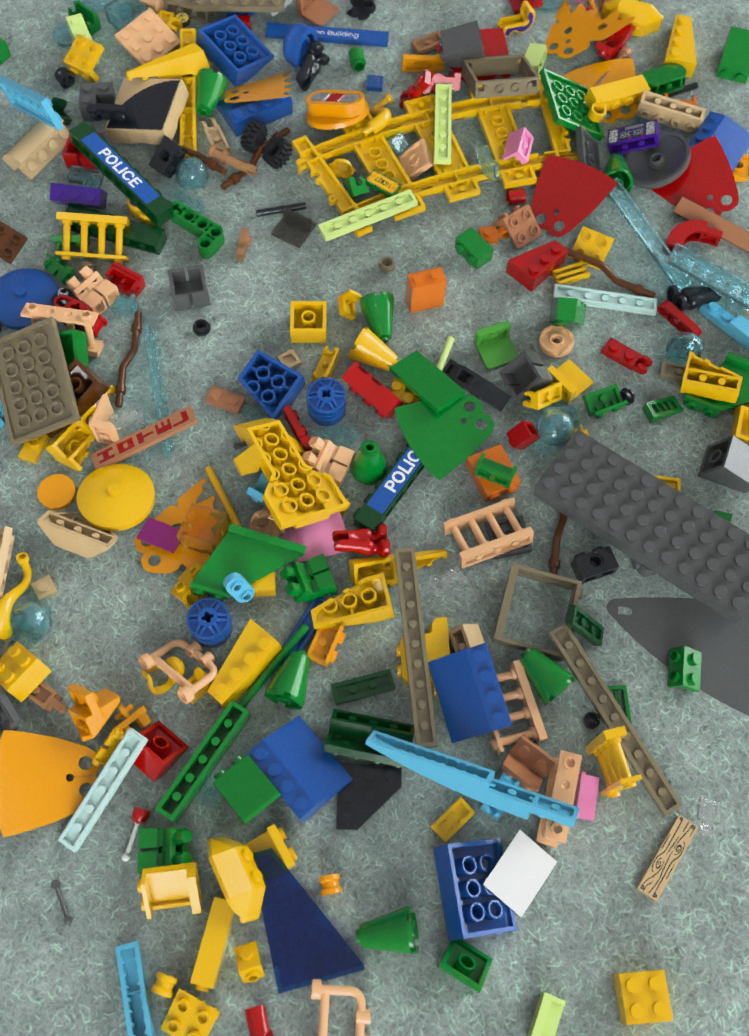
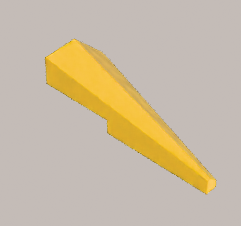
[126,42,210,81]
[44,385,115,472]
[349,549,447,587]

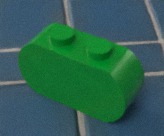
[641,63,687,96]

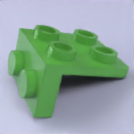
[473,320,518,370]

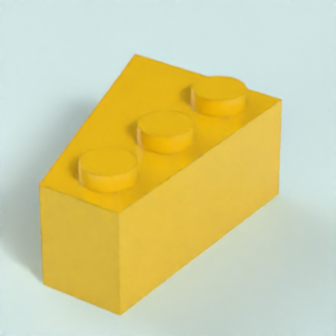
[680,351,743,404]

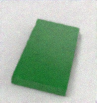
[389,350,465,414]

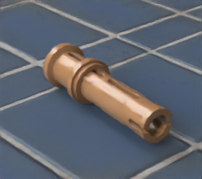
[208,144,258,177]

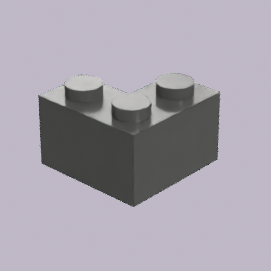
[79,82,116,122]

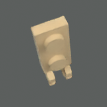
[201,118,231,152]

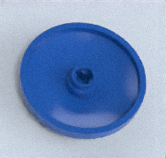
[0,268,59,330]

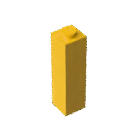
[190,897,235,992]

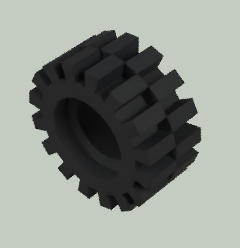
[240,120,268,154]
[262,135,293,169]

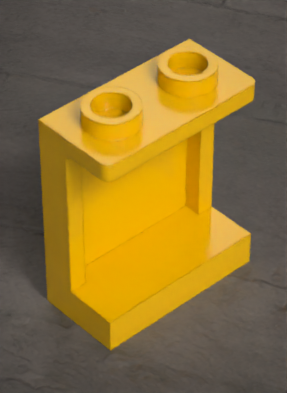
[137,862,203,919]

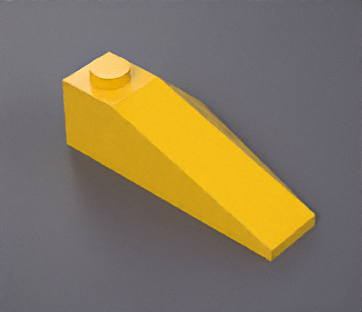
[310,572,396,630]

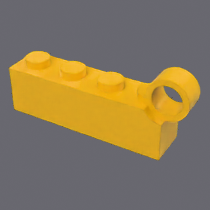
[584,74,651,122]

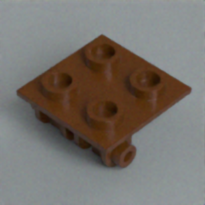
[0,221,28,264]

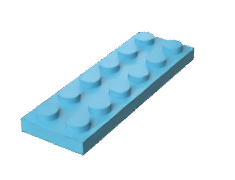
[0,75,64,131]

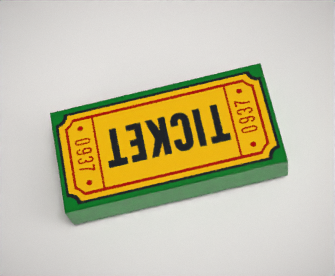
[365,169,402,197]

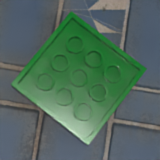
[539,68,604,141]

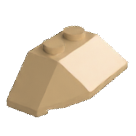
[37,510,118,559]

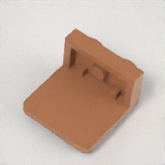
[296,0,338,26]
[493,204,542,249]

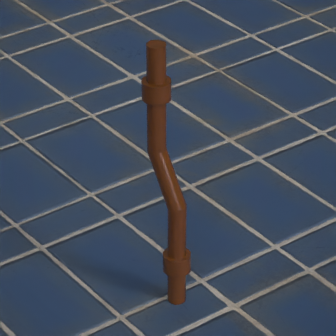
[220,127,290,190]
[183,146,227,175]
[564,246,656,298]
[115,311,142,408]
[548,512,567,575]

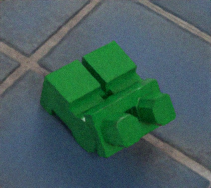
[280,554,338,603]
[137,828,192,875]

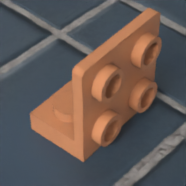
[501,735,557,793]

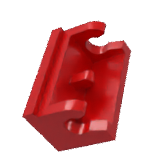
[105,261,146,300]

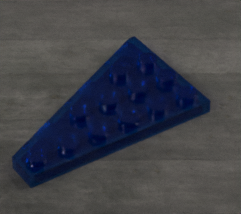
[253,848,365,994]

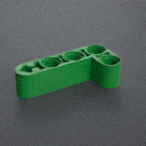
[170,201,225,259]

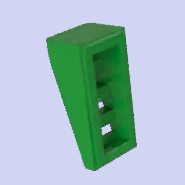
[642,396,683,424]

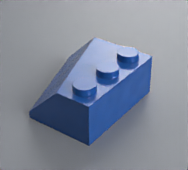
[238,350,306,419]

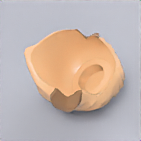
[250,509,285,538]

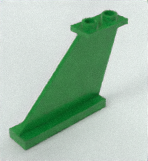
[682,352,749,419]
[189,523,307,602]

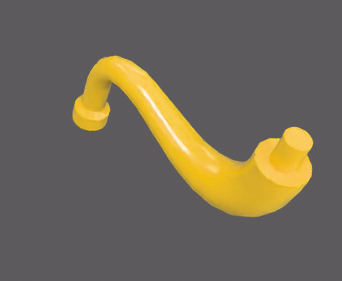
[363,93,394,136]
[0,552,32,642]

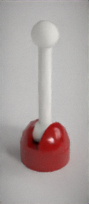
[122,807,151,862]

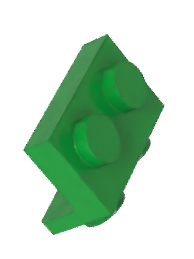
[582,384,628,418]
[667,646,702,692]

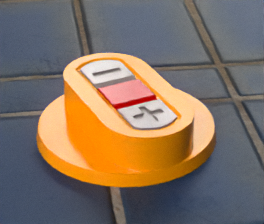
[305,89,370,130]

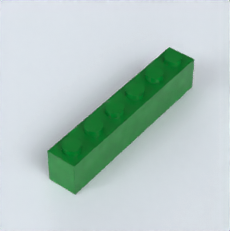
[155,700,251,824]

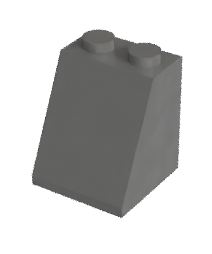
[439,20,485,68]
[698,435,749,493]

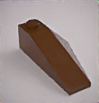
[47,359,110,438]

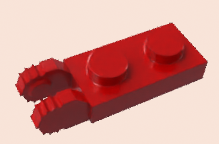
[399,70,431,109]
[601,337,653,375]
[283,405,312,452]

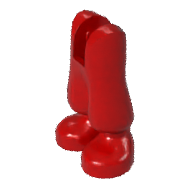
[332,524,390,557]

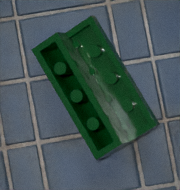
[324,709,414,769]

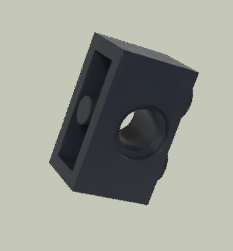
[149,135,187,179]
[570,546,619,584]

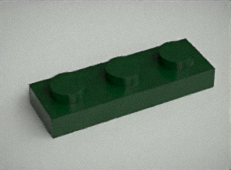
[565,605,604,646]
[331,669,395,706]

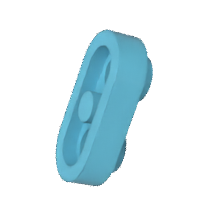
[223,572,255,603]

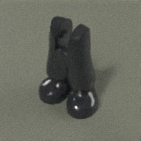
[295,40,330,91]
[666,285,721,312]

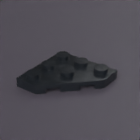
[336,763,402,830]

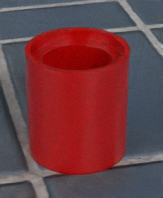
[506,188,526,206]

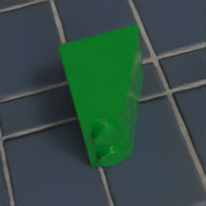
[715,26,749,84]
[212,755,281,825]

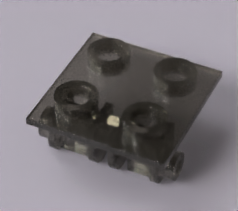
[271,208,317,248]

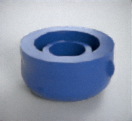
[283,23,317,68]

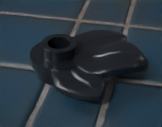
[347,0,376,20]

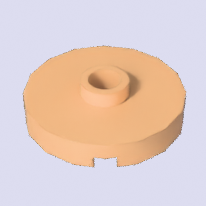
[538,325,574,358]

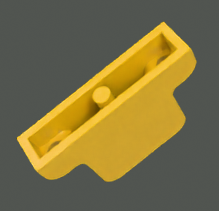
[396,617,450,700]

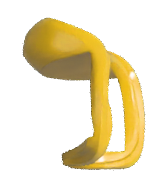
[141,656,185,695]

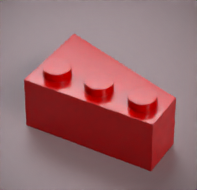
[506,240,568,292]
[341,361,404,420]

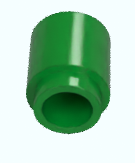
[348,47,366,72]

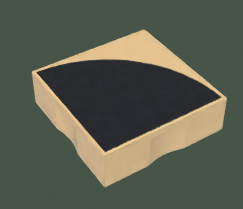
[104,78,189,145]

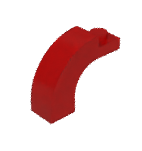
[595,18,636,60]
[662,220,723,258]

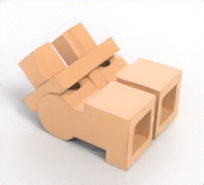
[66,266,121,315]
[302,437,355,489]

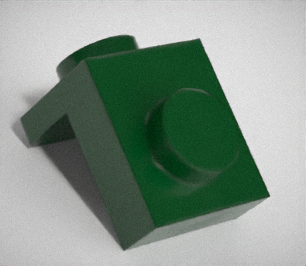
[51,97,72,125]

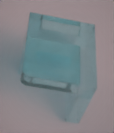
[387,132,410,157]

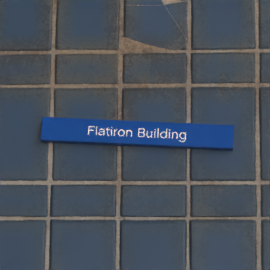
[266,22,389,47]

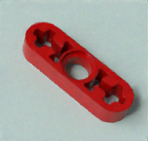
[657,300,702,341]

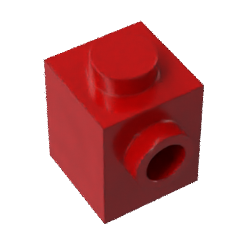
[506,421,540,450]

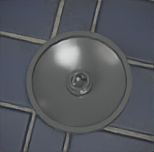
[625,131,691,189]

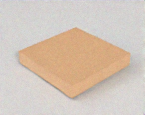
[398,137,433,182]

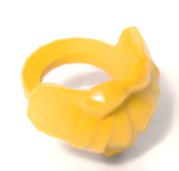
[329,158,356,179]

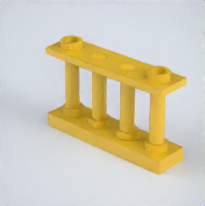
[55,212,130,264]
[585,726,643,799]

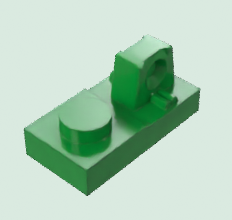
[51,235,90,251]

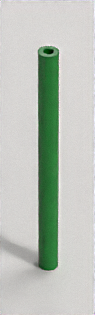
[238,623,309,708]

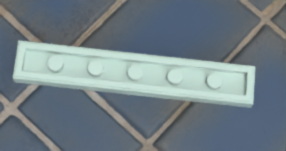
[552,284,657,316]
[58,728,148,853]

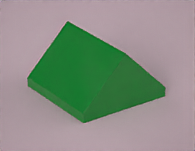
[437,939,493,993]

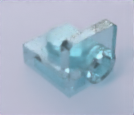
[111,294,139,318]

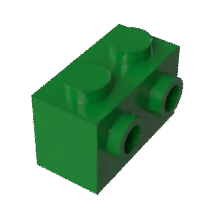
[454,227,494,270]

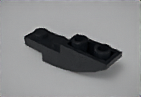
[442,359,511,412]

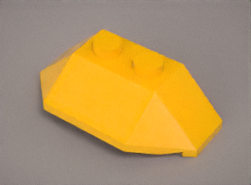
[601,0,664,37]
[207,836,266,923]

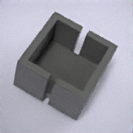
[168,264,210,311]
[499,349,553,402]

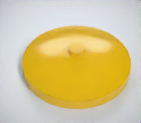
[77,464,155,531]

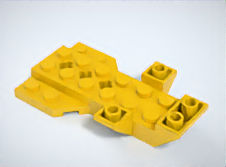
[233,417,349,530]

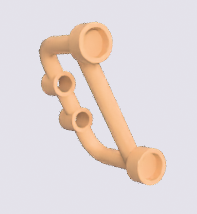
[138,639,218,704]
[311,979,371,1036]

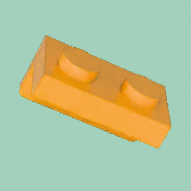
[307,625,346,668]

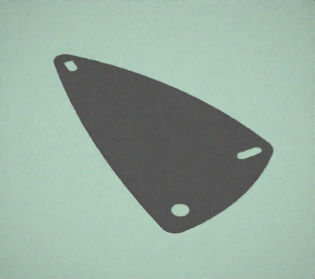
[607,597,749,716]

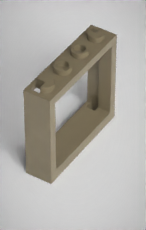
[462,54,540,99]
[492,563,583,661]

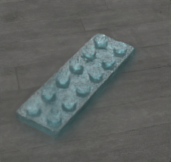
[666,243,749,312]

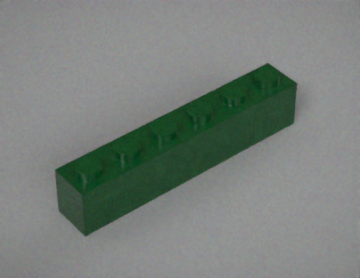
[65,203,167,255]

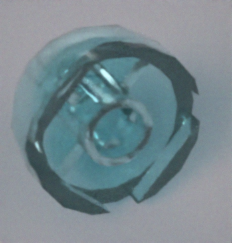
[176,156,209,190]
[666,332,704,365]
[536,408,574,446]
[11,602,52,643]

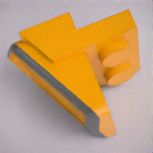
[67,683,120,742]

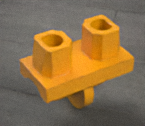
[112,703,151,731]

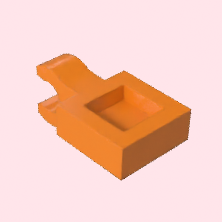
[479,225,509,244]

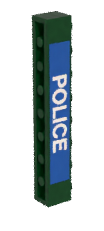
[68,121,174,227]
[353,443,425,533]

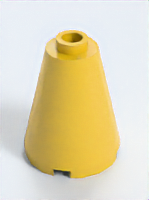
[347,326,399,372]

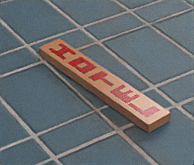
[91,405,198,470]

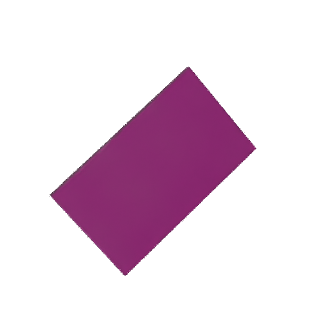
[136,517,186,553]

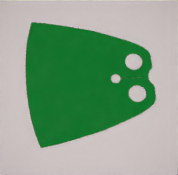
[394,395,494,480]

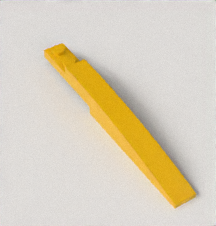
[179,28,198,163]

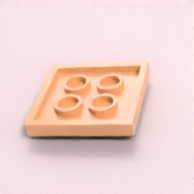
[115,8,180,65]

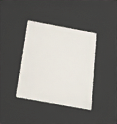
[483,830,557,917]

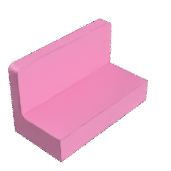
[502,127,534,165]
[573,771,599,821]

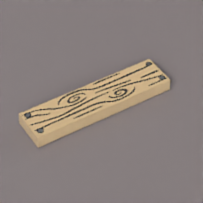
[636,814,698,902]

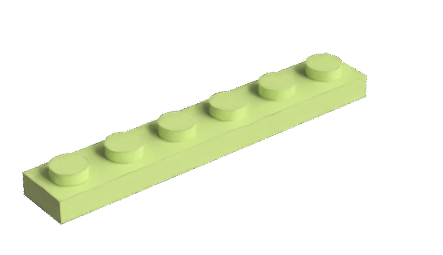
[434,84,452,165]
[318,189,418,242]

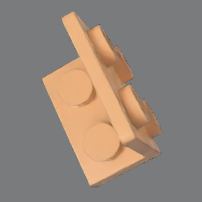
[89,394,120,445]

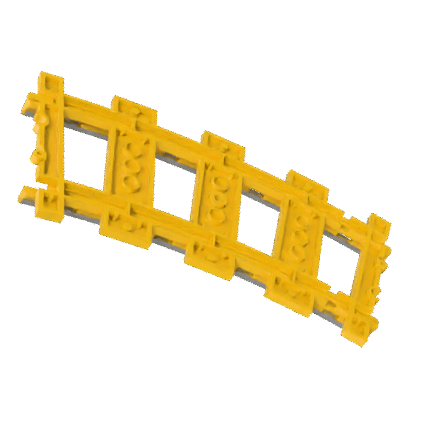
[291,76,578,238]

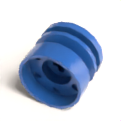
[307,378,346,427]
[186,598,233,648]

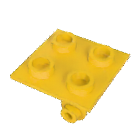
[569,226,614,270]
[160,988,220,1036]

